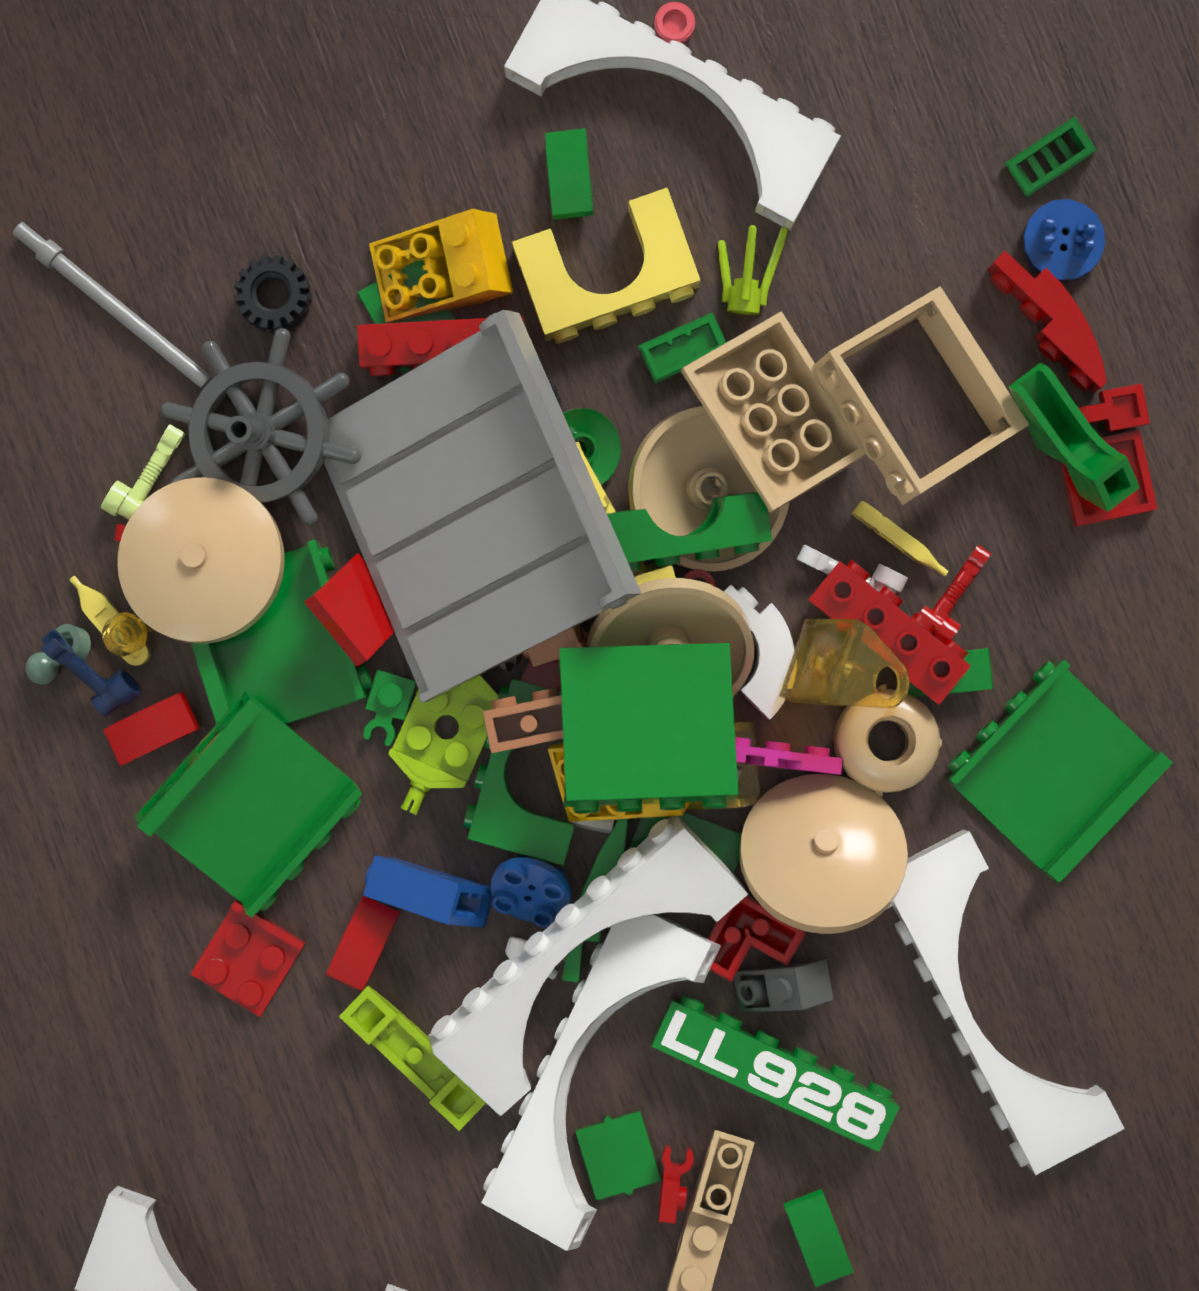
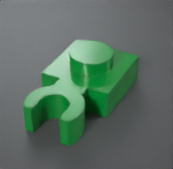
[363,670,417,746]

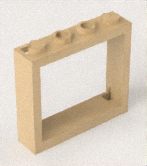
[813,286,1030,505]

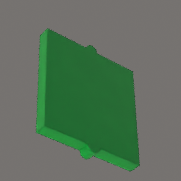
[575,1110,661,1201]

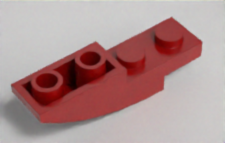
[987,251,1107,394]

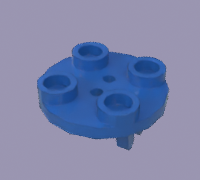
[1023,199,1105,281]
[491,853,572,928]

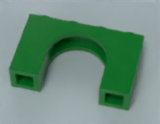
[463,678,575,866]

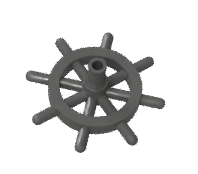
[160,328,361,526]

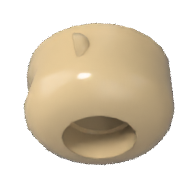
[833,684,942,798]

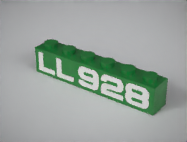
[651,994,900,1152]

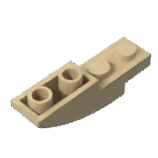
[666,1130,755,1291]

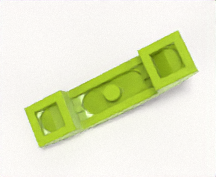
[339,985,486,1131]

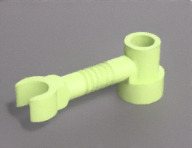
[101,424,186,520]

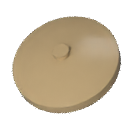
[628,406,789,571]
[117,477,284,644]
[587,578,754,696]
[740,774,908,934]

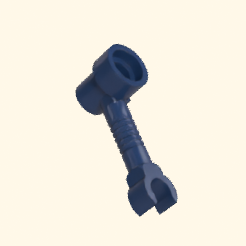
[41,629,141,717]

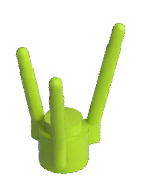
[718,225,788,315]

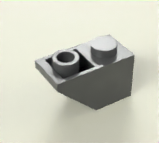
[734,959,834,1012]

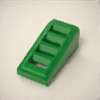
[1004,116,1097,198]

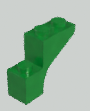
[1009,362,1140,512]

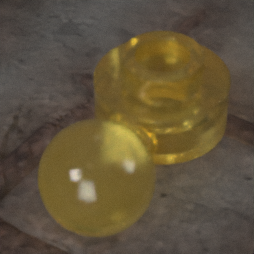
[102,612,157,657]

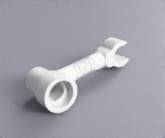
[797,545,908,594]

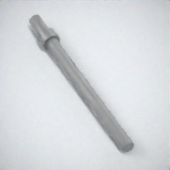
[13,222,213,389]

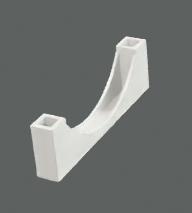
[504,0,840,231]
[429,816,748,1116]
[887,830,1125,1175]
[481,914,721,1251]
[75,1186,407,1291]

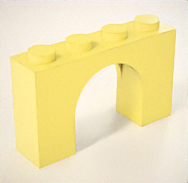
[512,188,700,344]

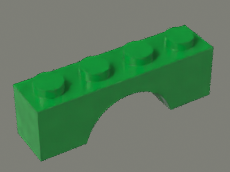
[607,492,772,571]

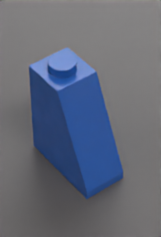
[363,856,493,928]

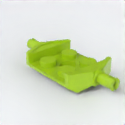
[389,674,499,815]

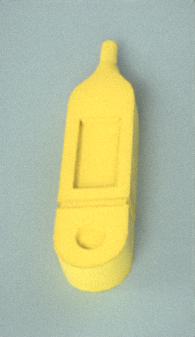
[852,501,949,577]
[70,576,151,666]

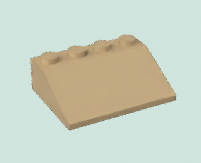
[680,311,866,513]

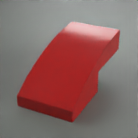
[103,692,200,766]
[325,896,400,992]

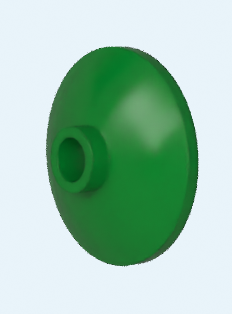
[563,408,621,485]

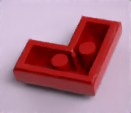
[707,895,807,982]

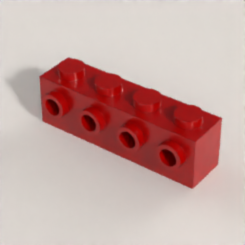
[357,316,524,376]
[808,559,971,705]

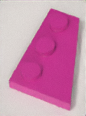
[735,737,843,775]

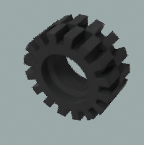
[234,255,312,333]

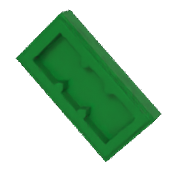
[638,312,726,385]

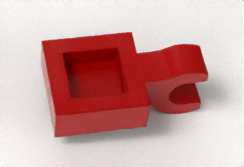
[1079,383,1150,433]
[658,1145,694,1224]

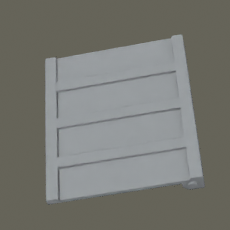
[324,310,641,703]

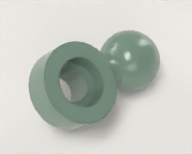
[25,624,91,685]

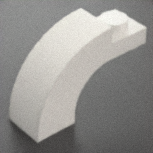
[724,585,795,720]

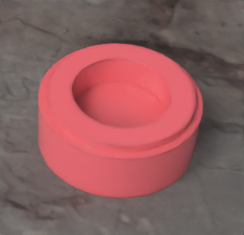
[654,2,695,44]

